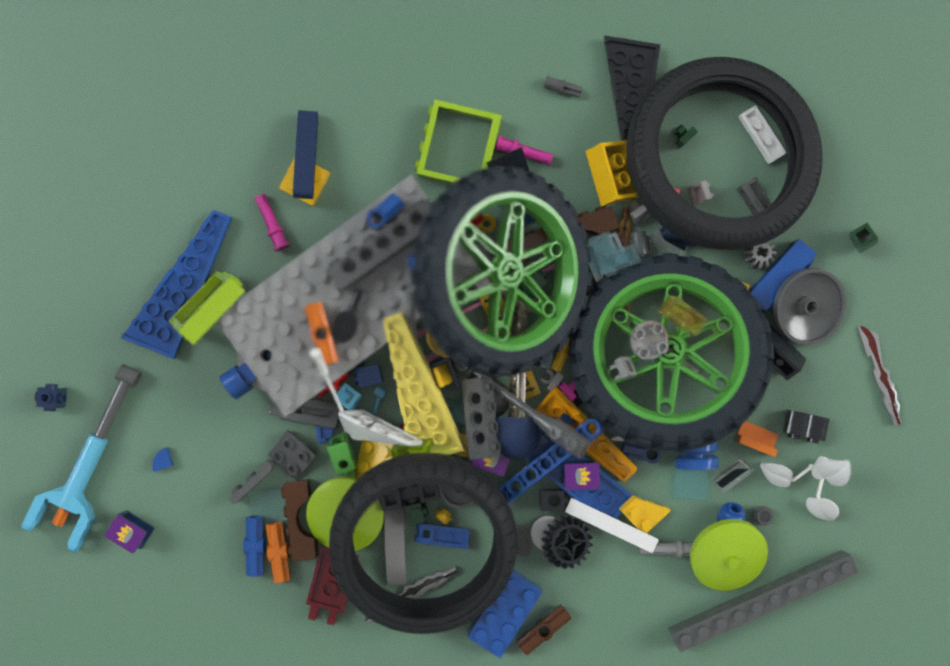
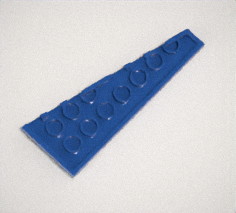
[121,210,233,359]

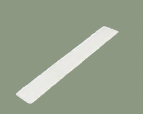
[565,498,659,553]

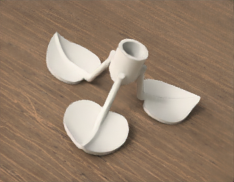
[760,456,851,521]

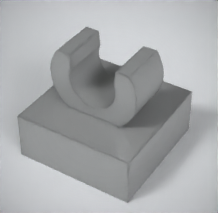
[688,180,714,205]
[629,200,651,226]
[610,357,637,380]
[540,369,564,391]

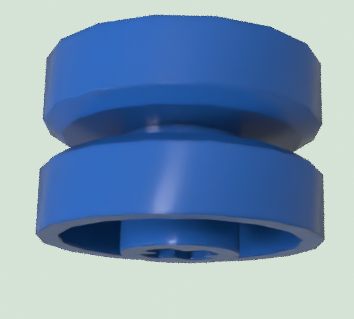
[675,441,719,470]

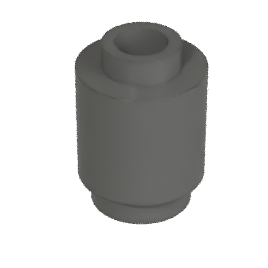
[629,231,650,260]

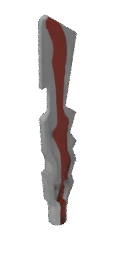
[858,326,902,425]

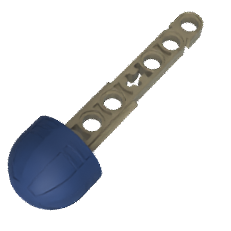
[496,293,542,459]

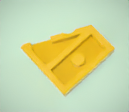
[619,495,671,533]

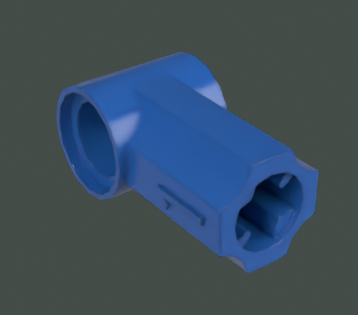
[366,193,405,231]

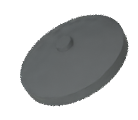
[773,268,846,345]

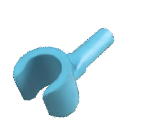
[372,386,386,414]

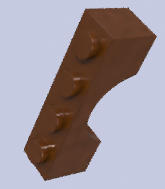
[281,479,319,562]

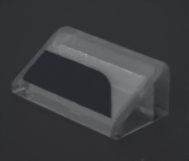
[649,226,689,256]
[711,458,754,493]

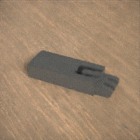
[267,398,340,430]

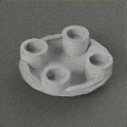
[630,320,668,360]

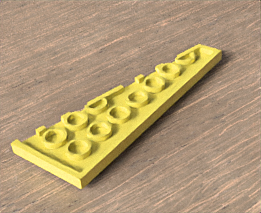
[383,311,465,455]

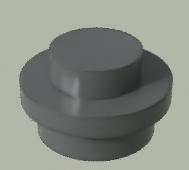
[753,506,773,526]

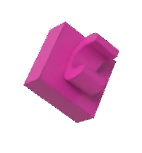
[557,381,577,402]

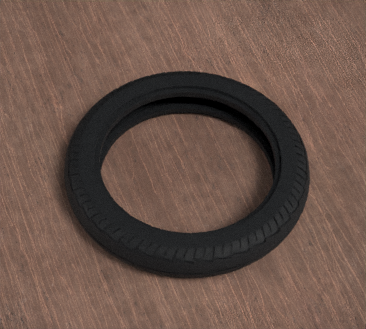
[626,57,823,250]

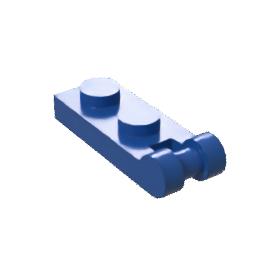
[414,522,470,549]

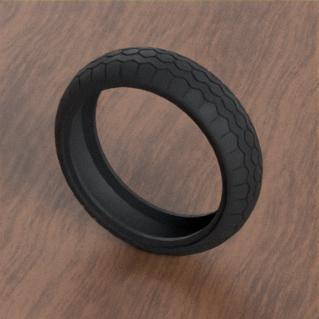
[329,452,517,634]

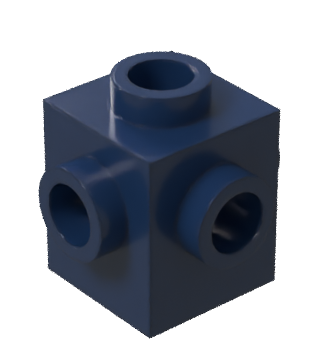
[35,384,67,411]

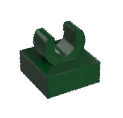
[673,124,698,149]

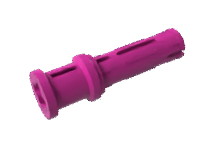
[495,134,553,166]
[254,194,290,252]

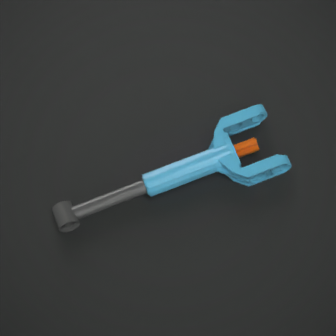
[21,364,142,553]

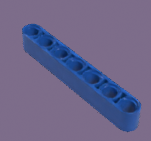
[499,419,604,504]

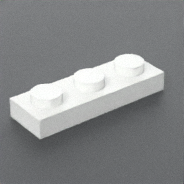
[738,105,787,164]

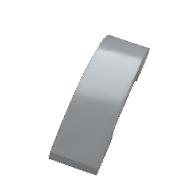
[385,507,407,585]

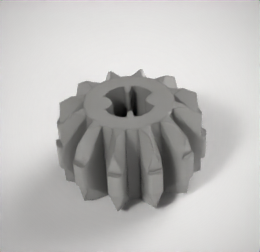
[742,241,777,270]

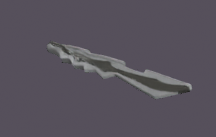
[365,566,458,623]

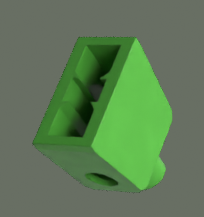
[327,433,357,478]

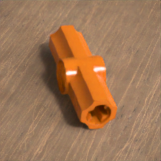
[304,302,339,365]
[266,521,291,583]

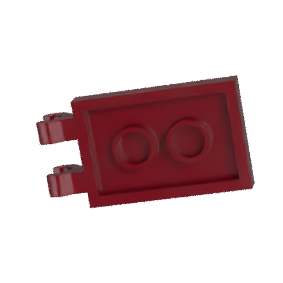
[306,546,359,626]

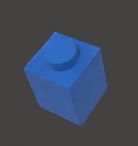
[353,364,384,388]

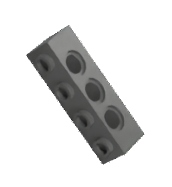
[461,377,500,460]

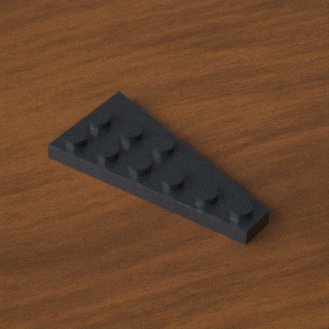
[604,35,661,141]

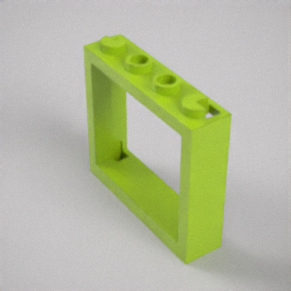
[414,99,502,185]
[168,271,245,345]

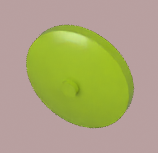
[306,476,384,551]
[690,519,768,591]

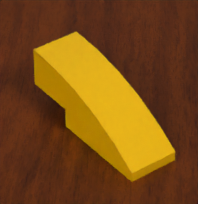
[430,363,454,388]

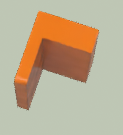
[734,421,778,457]

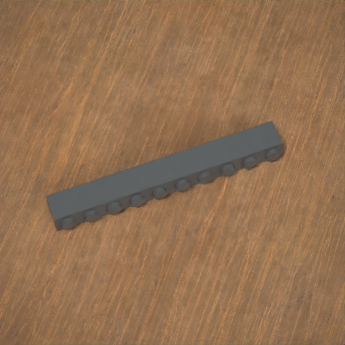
[668,550,859,652]

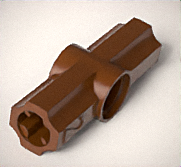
[516,604,572,655]

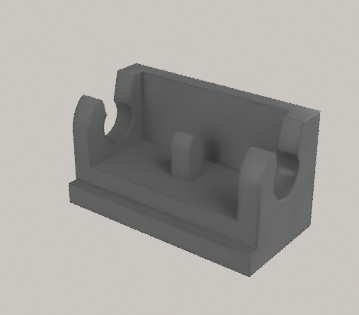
[737,177,771,215]

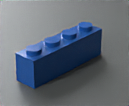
[749,239,817,312]

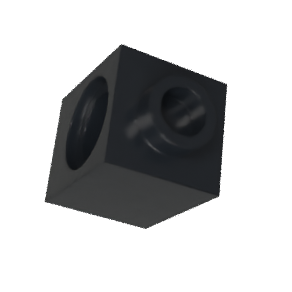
[539,488,568,511]

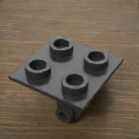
[268,430,318,480]

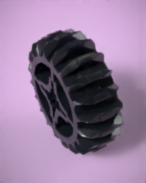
[541,516,593,569]

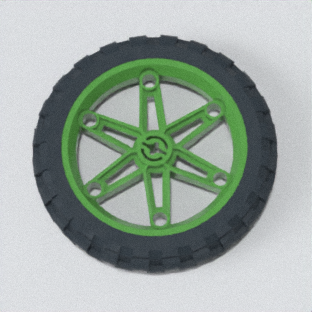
[411,166,592,376]
[568,254,774,452]

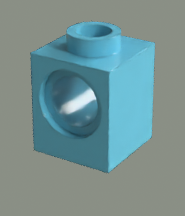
[333,383,363,410]

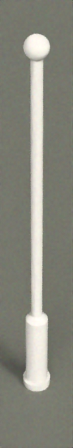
[310,348,351,438]

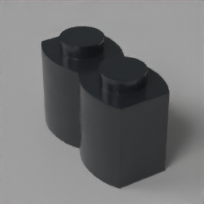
[783,410,830,444]

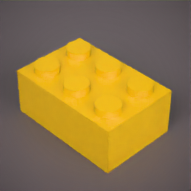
[585,140,638,206]

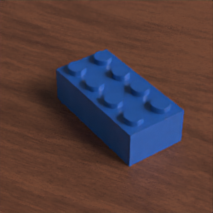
[467,569,542,659]

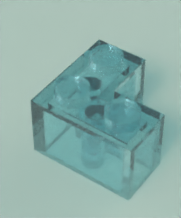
[588,231,641,277]

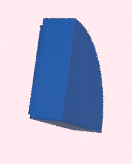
[316,426,335,444]
[153,447,174,472]

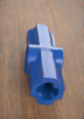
[243,515,266,577]

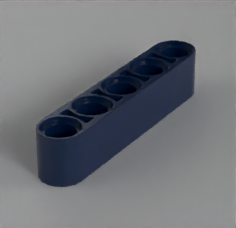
[293,110,318,199]

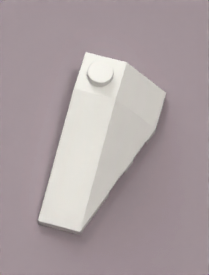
[338,409,423,446]

